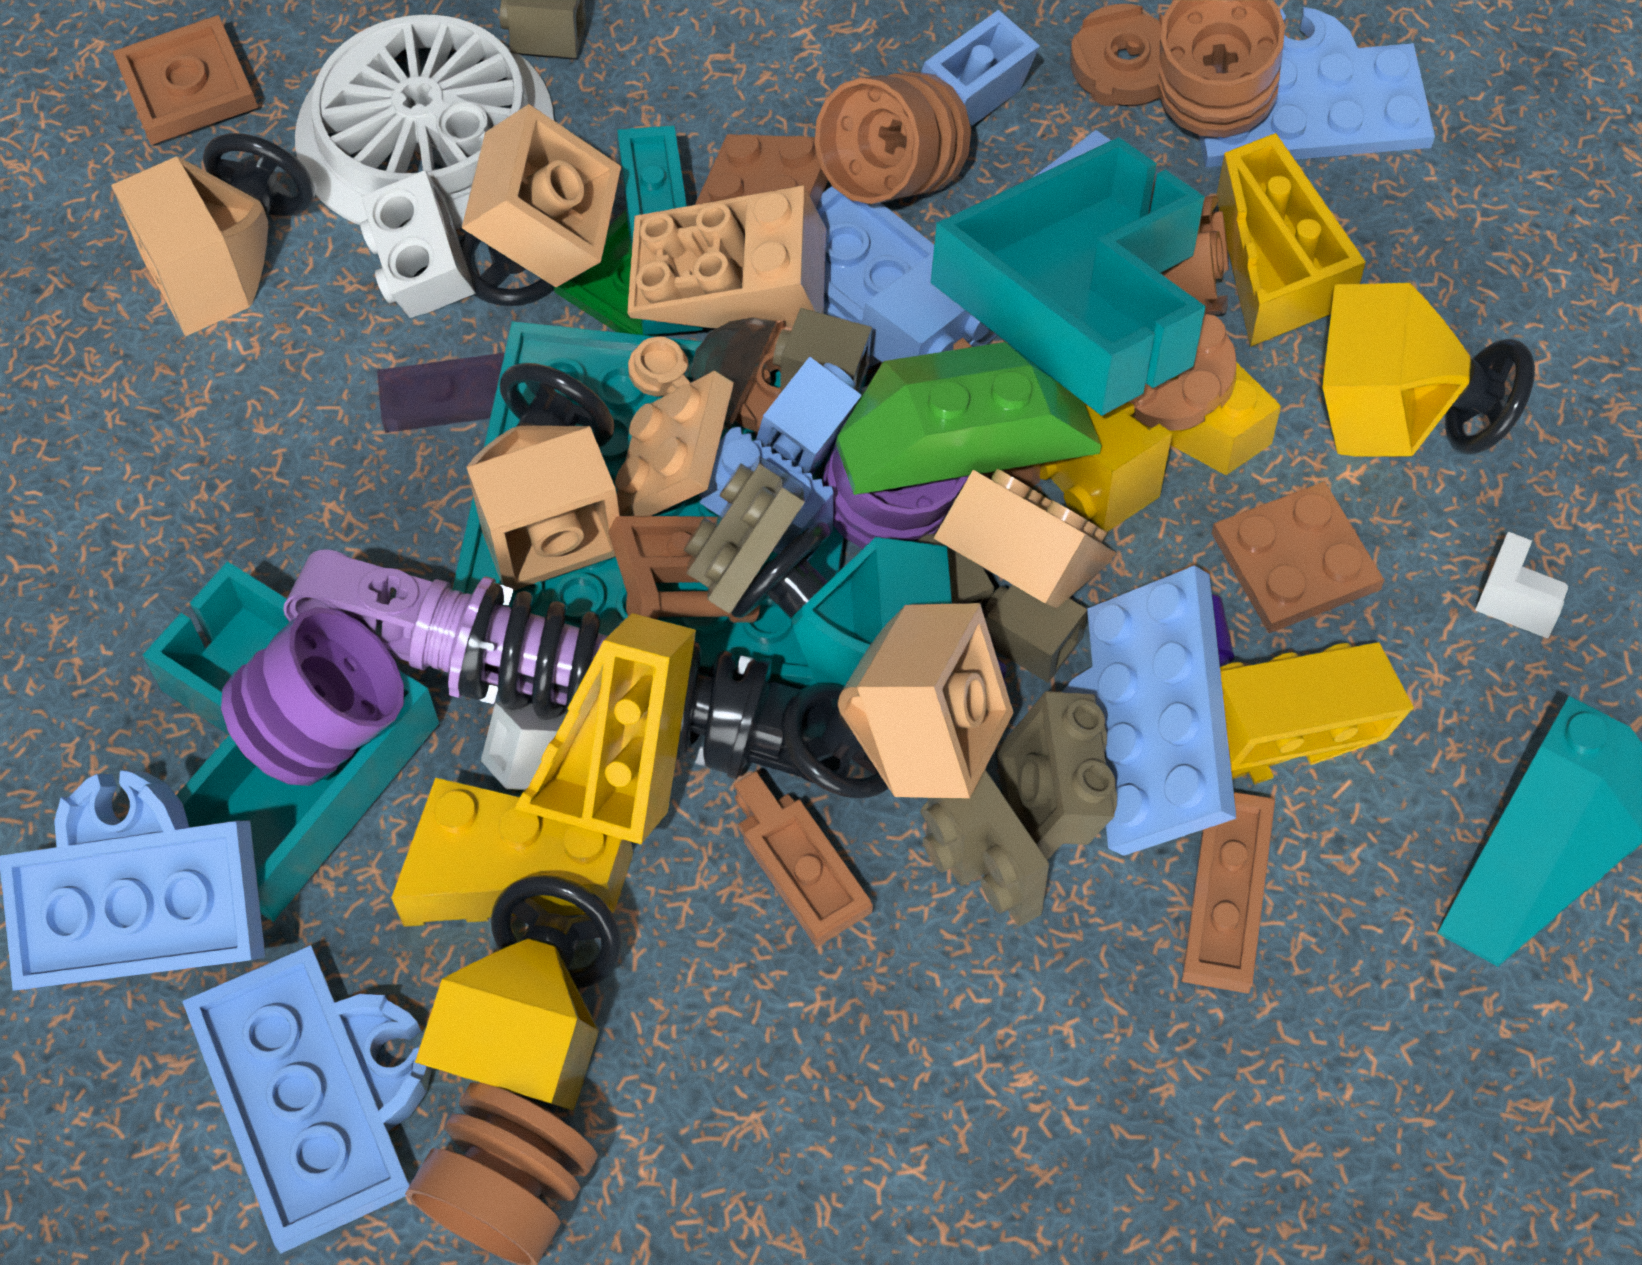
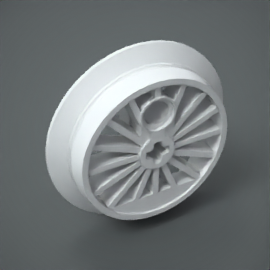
[295,15,554,230]

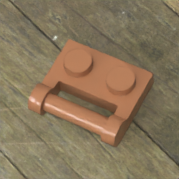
[608,516,760,623]

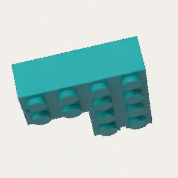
[930,137,1206,416]
[142,561,439,922]

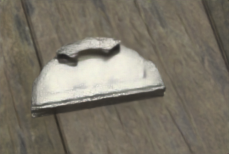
[691,317,777,430]

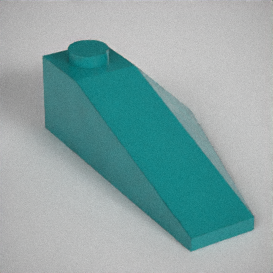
[1437,696,1642,967]

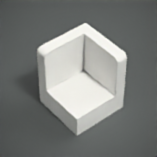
[1475,532,1568,638]
[481,702,566,790]

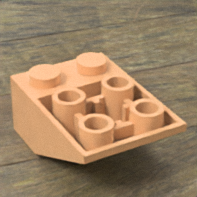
[627,185,826,332]
[934,469,1116,608]

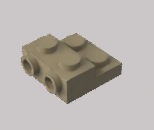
[684,456,805,614]
[996,691,1117,860]
[920,770,1049,927]

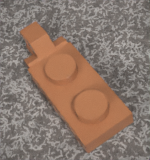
[734,771,873,947]

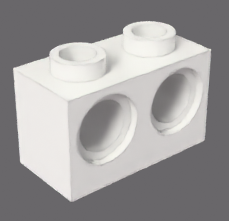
[360,170,476,318]

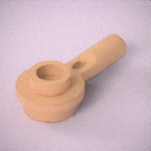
[628,337,726,430]

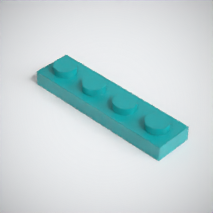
[617,125,703,335]

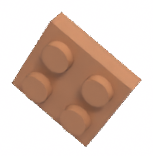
[112,15,258,145]
[695,134,828,208]
[1211,481,1384,634]

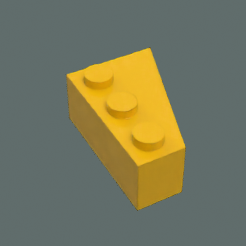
[1220,642,1414,785]

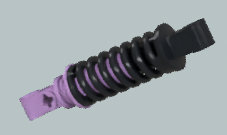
[284,549,852,784]

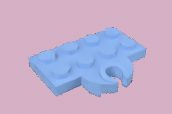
[1199,7,1435,167]
[816,186,997,368]
[1062,565,1237,856]
[0,770,265,991]
[182,945,432,1254]

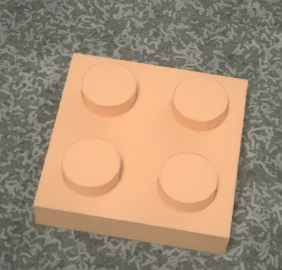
[615,371,734,516]

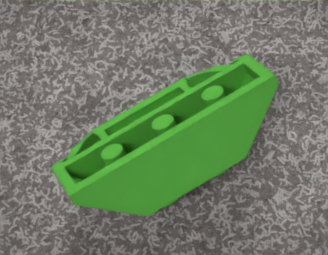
[836,342,1102,495]

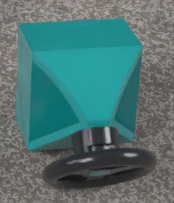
[731,521,952,686]

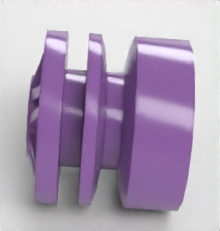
[822,419,968,549]
[221,607,404,786]

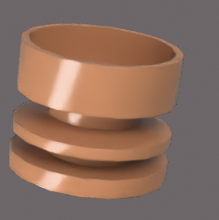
[1158,0,1285,138]
[814,71,971,204]
[405,1082,598,1265]

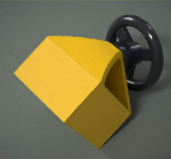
[1322,283,1535,457]
[415,875,622,1111]

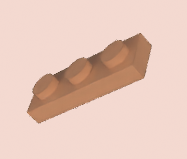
[1181,792,1275,994]

